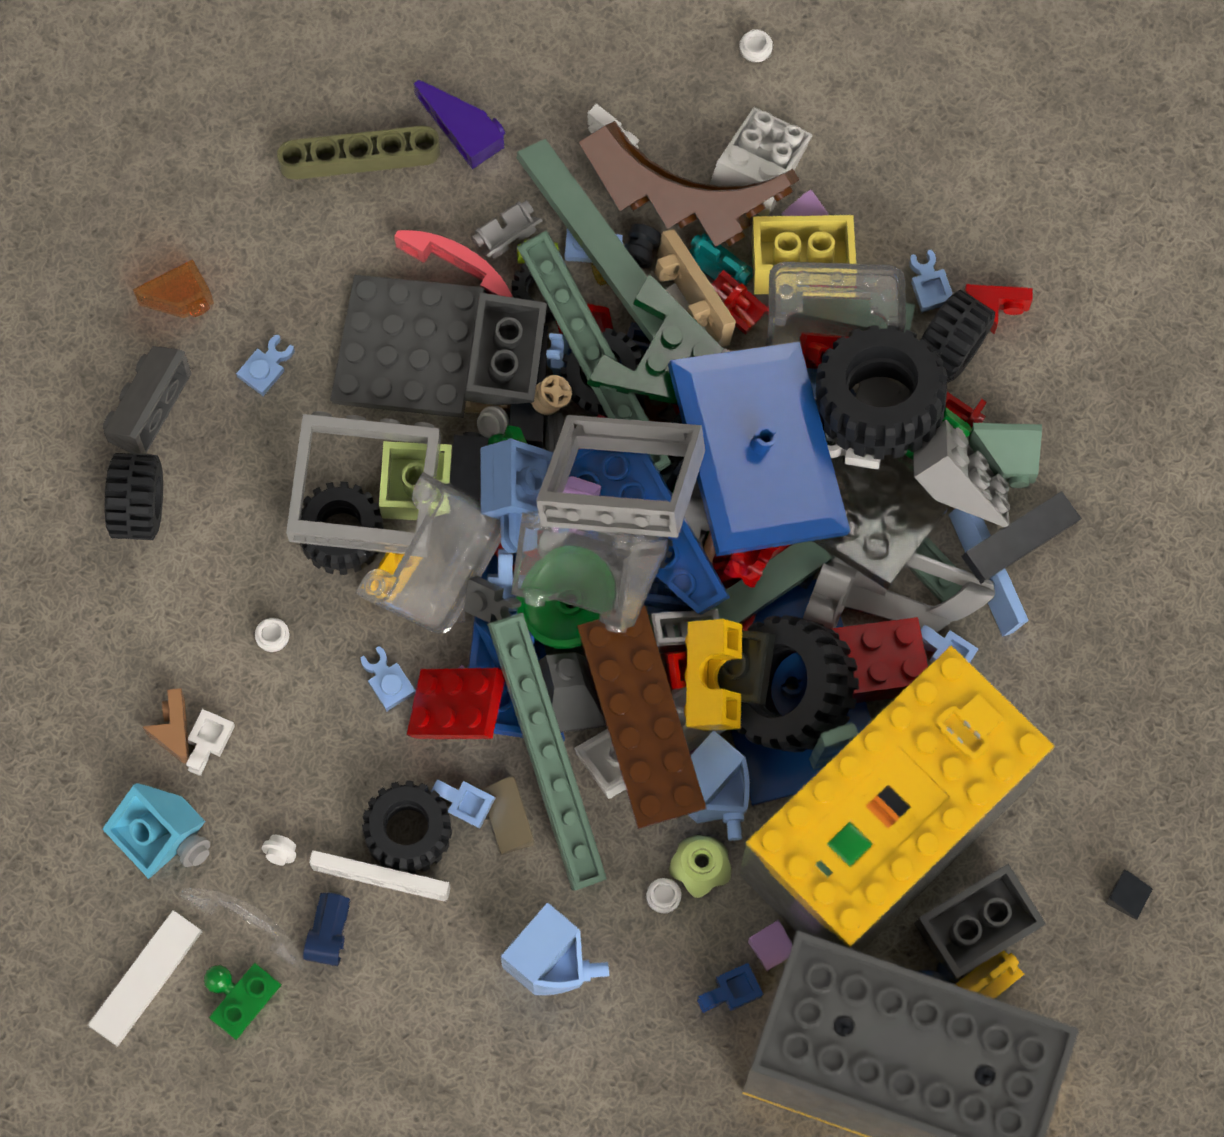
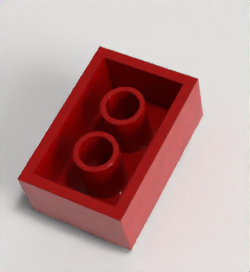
[830,617,928,703]

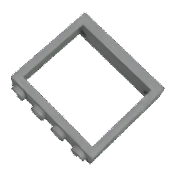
[286,411,441,557]
[536,415,705,538]

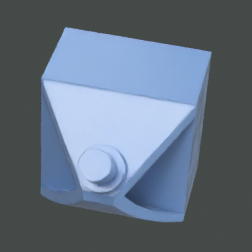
[688,731,750,841]
[501,902,609,995]

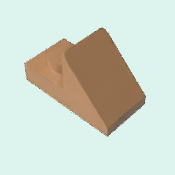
[143,688,190,764]

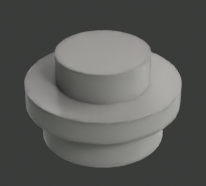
[177,834,210,867]

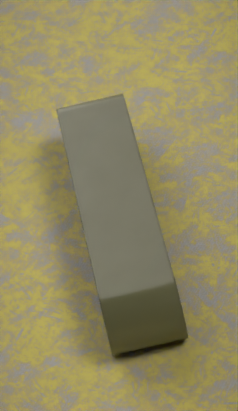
[277,126,440,180]

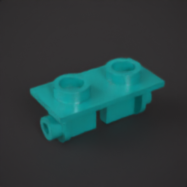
[689,233,753,286]

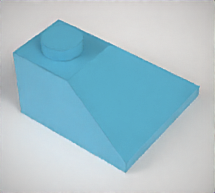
[102,783,205,879]

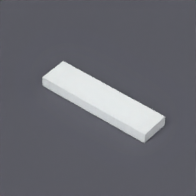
[310,850,450,902]
[88,910,202,1047]

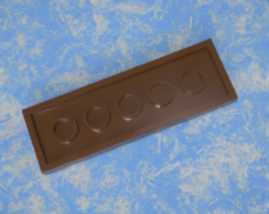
[577,606,706,830]

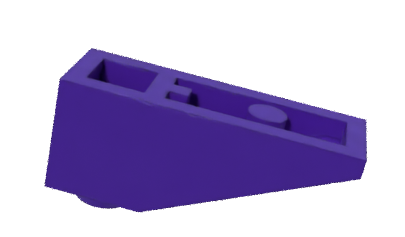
[414,80,505,169]

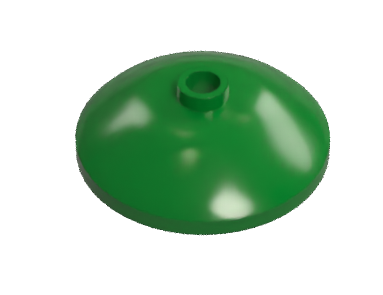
[516,546,618,649]

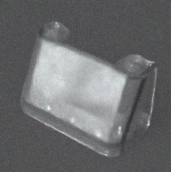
[765,262,906,346]
[355,472,501,634]
[511,511,668,632]

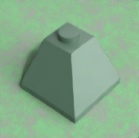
[968,423,1042,488]

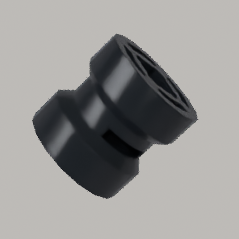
[624,223,662,269]

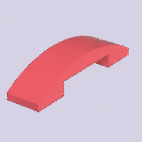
[394,230,512,297]

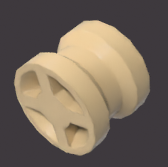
[531,375,572,415]

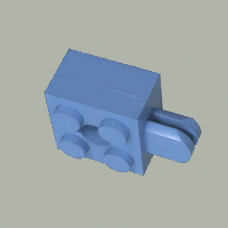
[480,439,554,553]

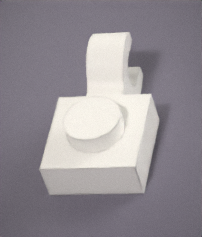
[186,709,235,776]

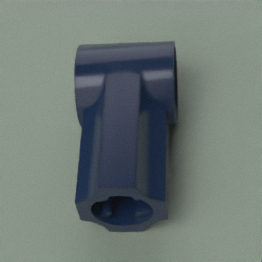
[303,893,350,967]

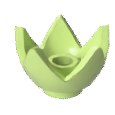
[669,835,731,898]

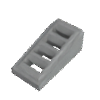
[649,609,719,653]

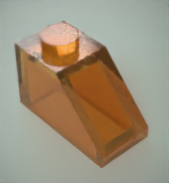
[133,259,214,318]

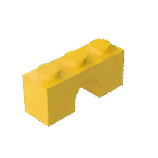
[684,619,742,731]

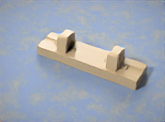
[654,229,736,347]

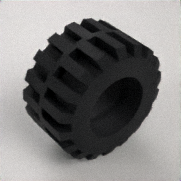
[920,290,995,382]
[561,328,646,418]
[105,453,163,540]
[300,481,384,575]
[362,780,452,874]

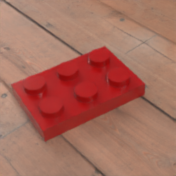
[406,668,505,739]

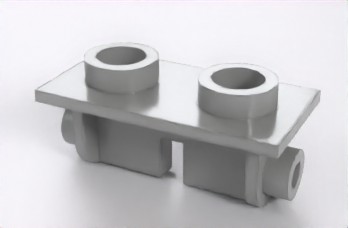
[471,201,542,258]

